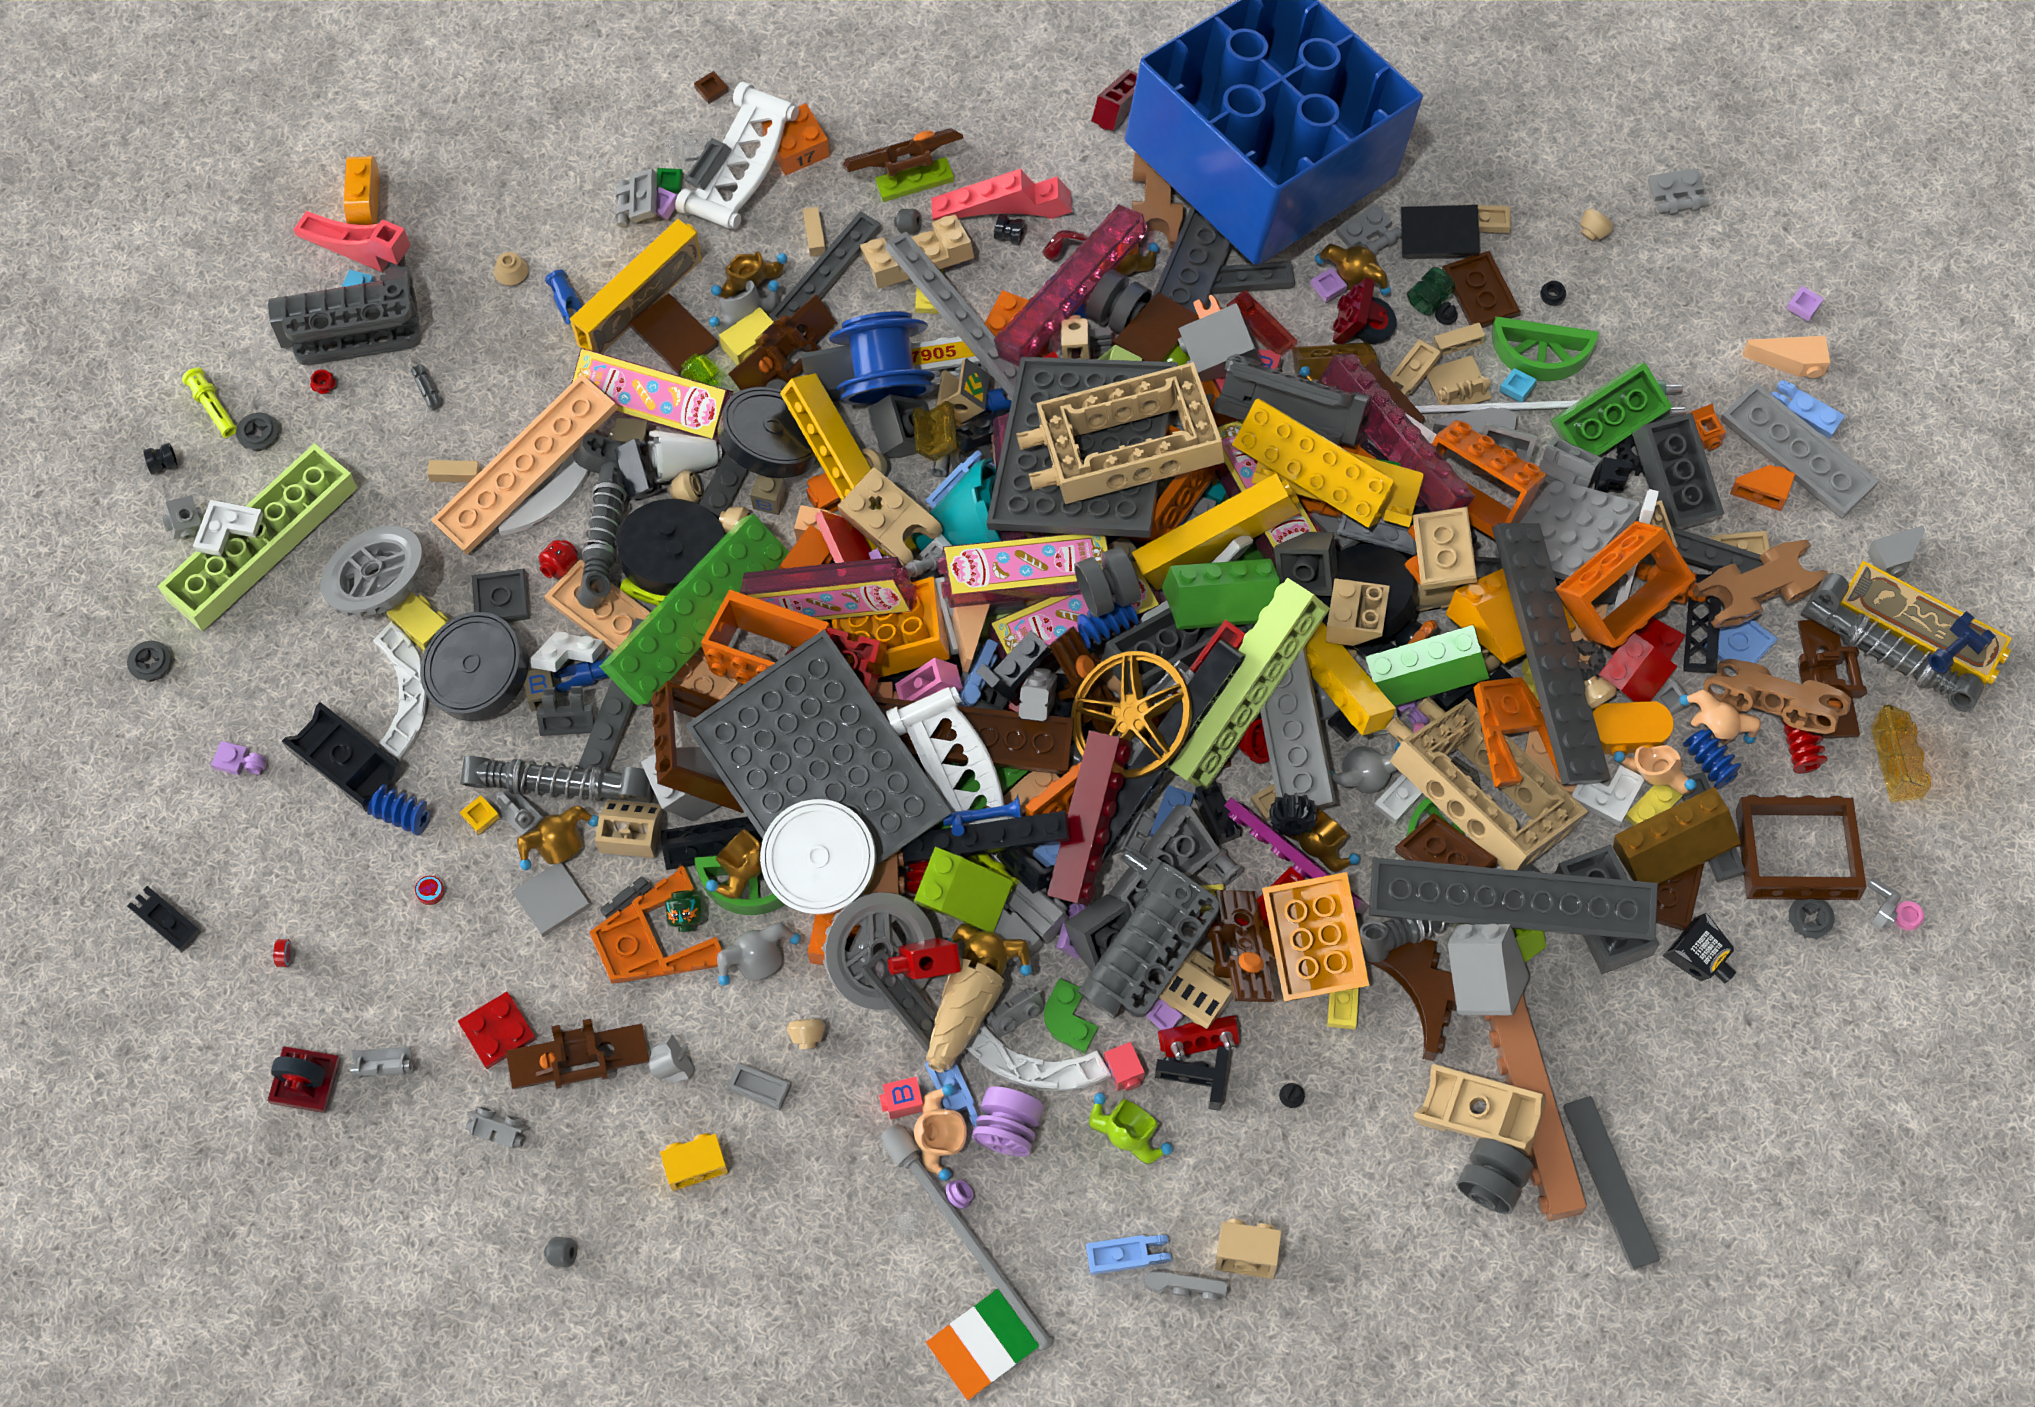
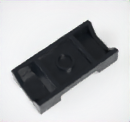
[282,702,404,812]

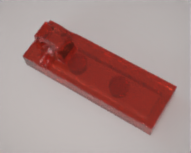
[1226,290,1297,357]

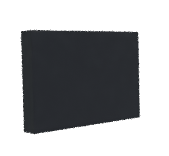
[1400,205,1480,258]

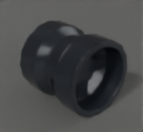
[994,214,1025,245]
[143,442,178,475]

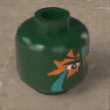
[665,890,703,932]

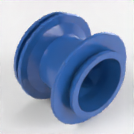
[829,311,935,405]

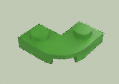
[1044,978,1098,1054]

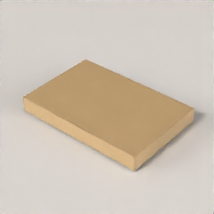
[1413,507,1477,590]

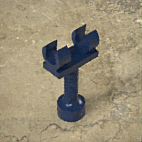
[1928,611,1996,673]

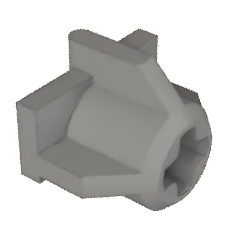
[649,1034,695,1083]

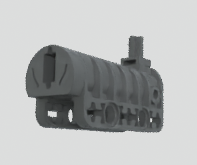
[268,255,421,365]
[1213,354,1372,448]
[1077,848,1219,1019]

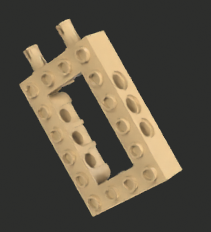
[1016,362,1224,504]
[1385,696,1588,871]

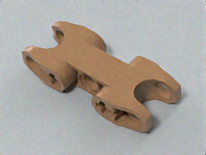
[1131,152,1183,249]
[1692,540,1829,628]
[1703,659,1851,734]

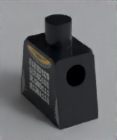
[1663,913,1736,984]

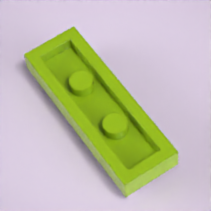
[875,157,954,202]

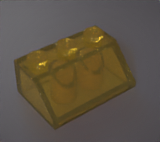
[1870,704,1931,802]

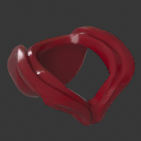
[1042,230,1093,261]

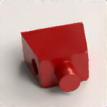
[887,937,961,979]

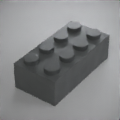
[1632,413,1724,529]
[1103,608,1220,695]
[1555,844,1659,974]

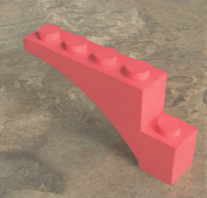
[931,169,1072,221]
[293,211,411,272]

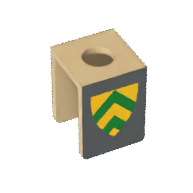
[936,358,989,423]

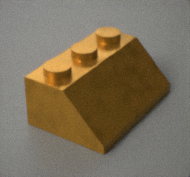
[1292,342,1377,390]

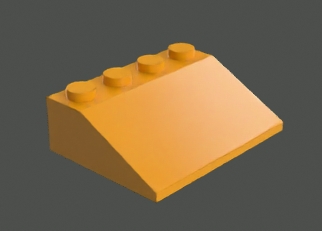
[1446,568,1576,664]
[832,576,950,678]
[1262,872,1369,1002]

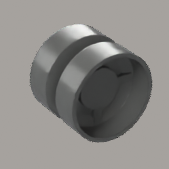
[1086,269,1152,334]
[1074,546,1141,618]
[1456,1138,1534,1214]

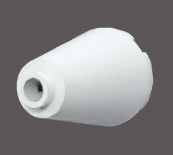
[648,431,722,483]

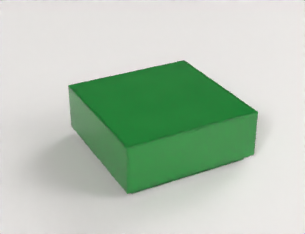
[657,168,683,194]

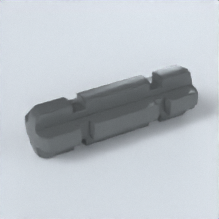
[411,364,442,411]
[600,877,651,919]

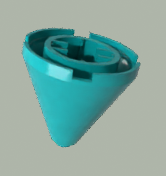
[912,458,1030,551]

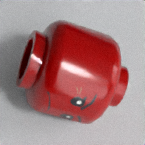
[538,540,578,579]

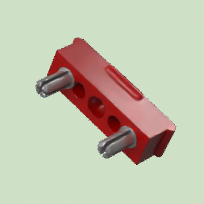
[1158,1015,1239,1061]

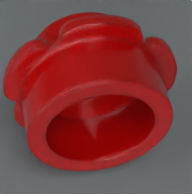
[310,369,336,394]

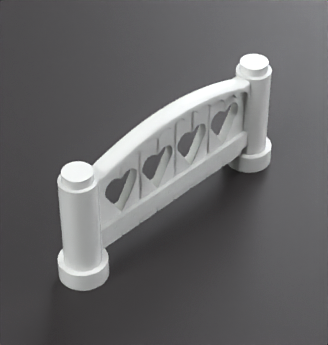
[675,82,799,229]
[886,686,1015,859]

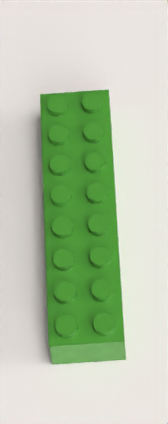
[599,514,789,705]

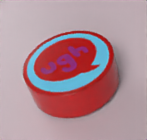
[415,876,445,905]
[273,939,292,967]

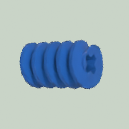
[1077,601,1139,649]
[1683,729,1742,789]
[367,784,431,836]

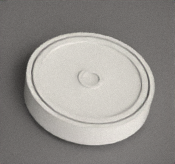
[760,799,877,915]

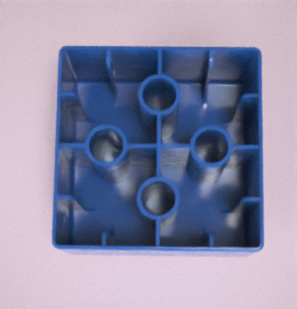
[1125,0,1423,265]

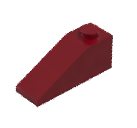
[1091,69,1138,131]

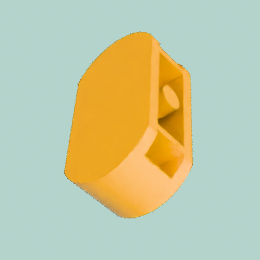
[344,156,380,225]
[1593,701,1673,757]

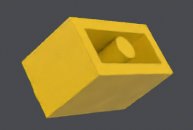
[660,1133,728,1192]

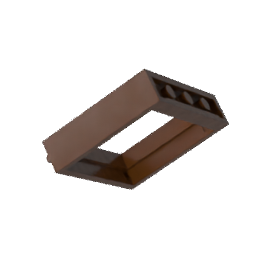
[651,681,744,813]
[1736,795,1867,900]

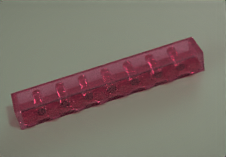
[994,204,1147,366]
[1320,353,1475,512]

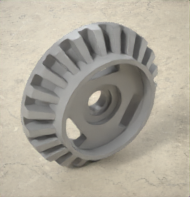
[320,526,426,617]
[822,892,935,1010]

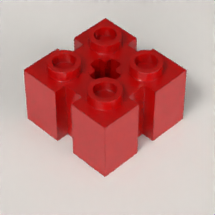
[826,627,888,696]

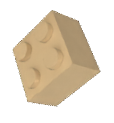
[1214,1219,1281,1279]

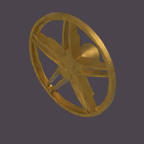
[1071,651,1192,779]

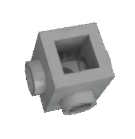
[162,495,203,540]

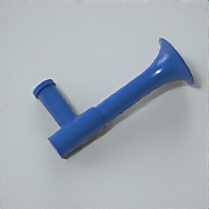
[943,794,1022,836]

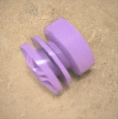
[972,1087,1044,1156]

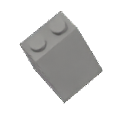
[1178,303,1264,382]
[641,747,723,821]
[1448,924,1529,1015]

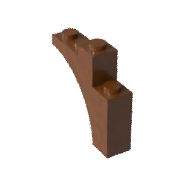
[1364,939,1457,1061]

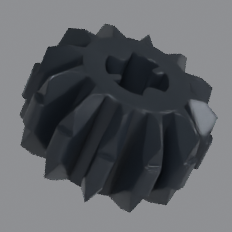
[1269,792,1317,837]

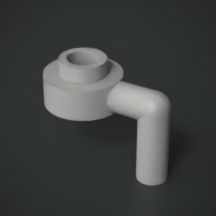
[1867,877,1901,929]

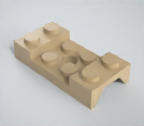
[860,214,974,289]
[1414,1064,1547,1156]

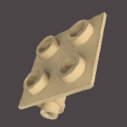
[1426,355,1492,413]

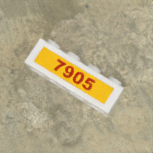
[911,337,987,381]

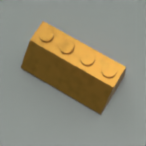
[1613,787,1741,885]

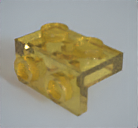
[913,401,957,462]

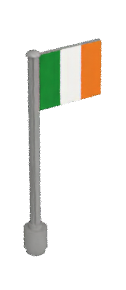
[880,1124,1053,1401]

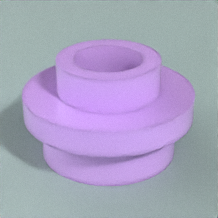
[946,1180,973,1209]

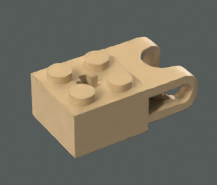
[837,467,943,567]

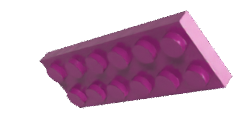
[1224,797,1369,915]

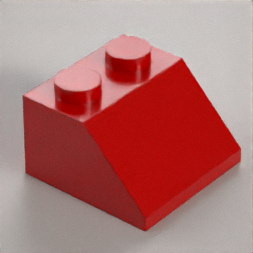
[1599,632,1677,702]

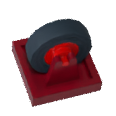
[1332,277,1396,344]
[267,1046,341,1113]

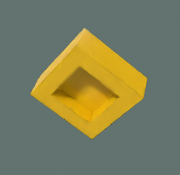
[459,795,500,835]

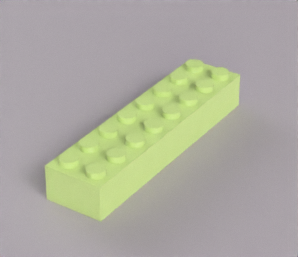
[158,443,358,632]
[1170,578,1330,790]

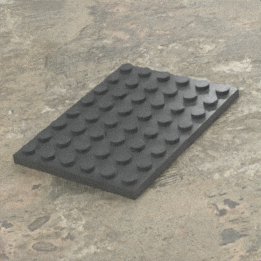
[986,357,1178,538]
[685,629,952,866]

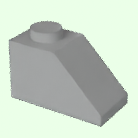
[1867,525,1925,578]

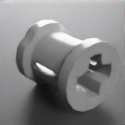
[1206,848,1243,886]

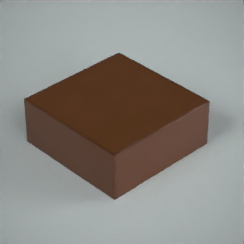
[694,71,729,104]

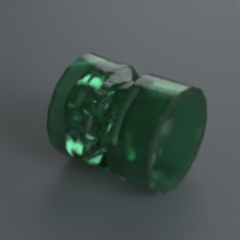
[1407,267,1456,316]

